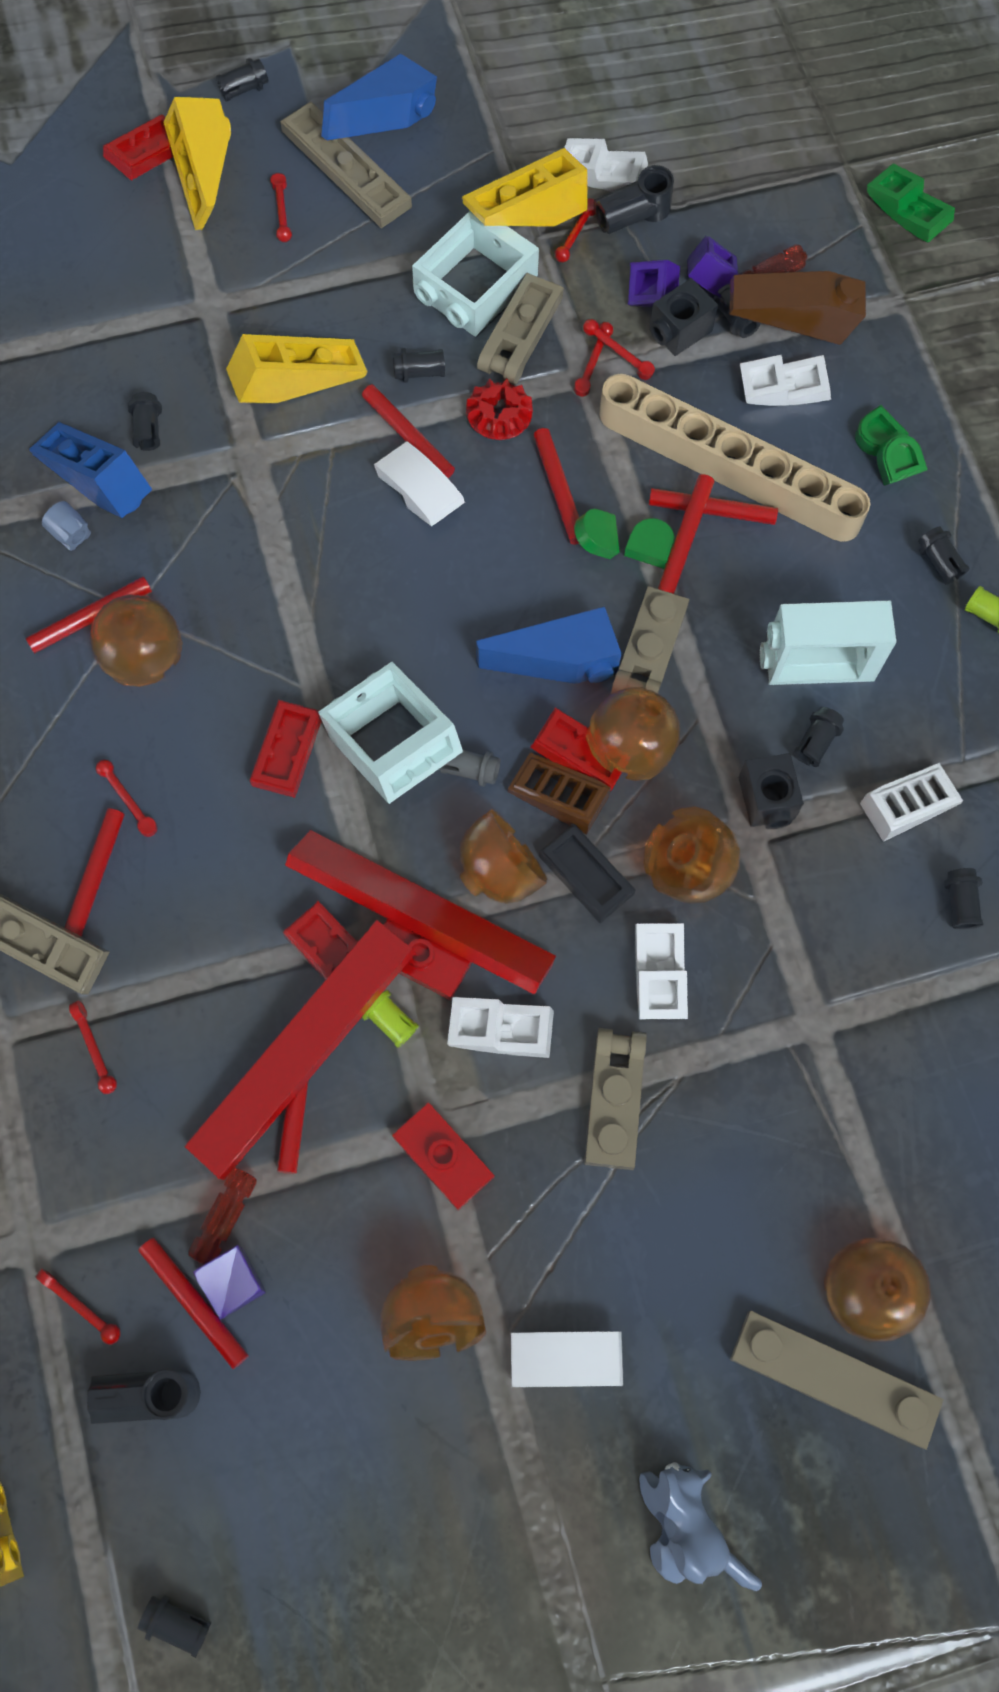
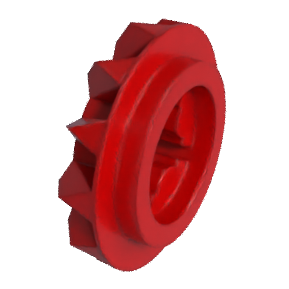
[466,378,533,440]

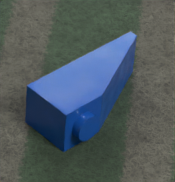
[321,54,437,140]
[29,422,152,518]
[476,607,621,684]

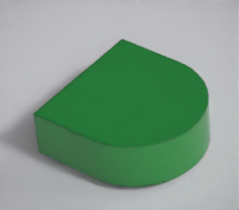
[855,405,909,456]
[877,435,928,486]
[574,509,620,559]
[624,518,674,569]

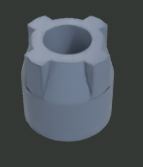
[42,501,91,551]

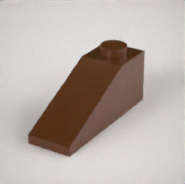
[730,271,866,345]

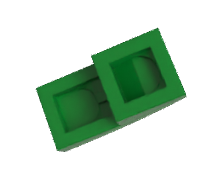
[867,163,955,243]

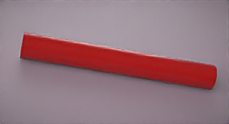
[362,384,455,478]
[533,428,579,545]
[658,474,715,594]
[649,488,778,525]
[25,576,152,654]
[64,808,125,937]
[277,1080,309,1174]
[138,1237,249,1369]

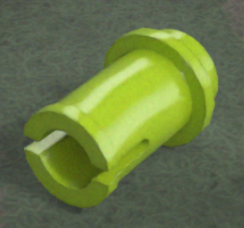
[965,586,999,634]
[362,990,419,1048]

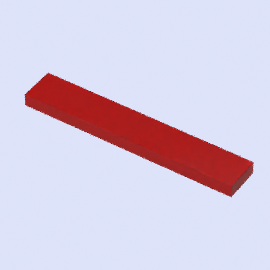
[285,830,556,994]
[184,920,416,1180]

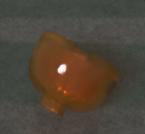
[89,594,183,687]
[586,687,680,781]
[643,806,741,904]
[459,809,548,904]
[824,1238,931,1342]
[380,1265,486,1361]

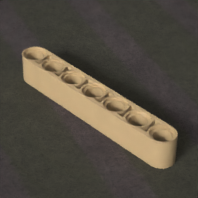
[599,374,871,542]

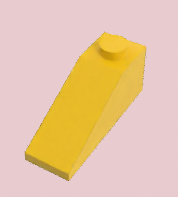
[164,97,231,230]
[462,148,587,226]
[226,334,367,403]

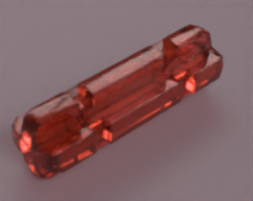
[738,244,808,275]
[188,1168,257,1265]

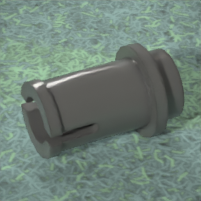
[440,749,501,787]

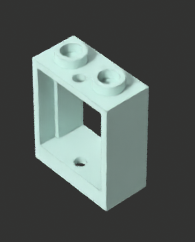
[412,211,539,337]
[760,601,896,685]
[318,662,463,804]

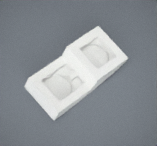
[565,138,648,192]
[740,355,831,406]
[374,441,465,526]
[635,923,688,1019]
[447,997,554,1058]
[511,1332,623,1387]

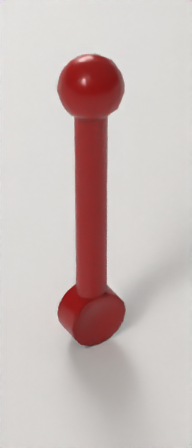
[270,173,292,242]
[554,198,596,263]
[583,319,655,380]
[574,322,614,397]
[96,759,157,837]
[69,1000,117,1094]
[35,1268,121,1344]

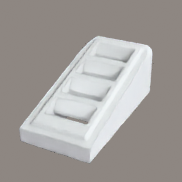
[860,763,963,842]

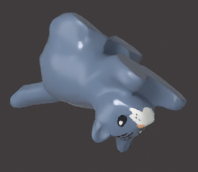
[639,1462,762,1591]

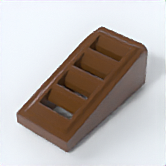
[508,753,611,835]

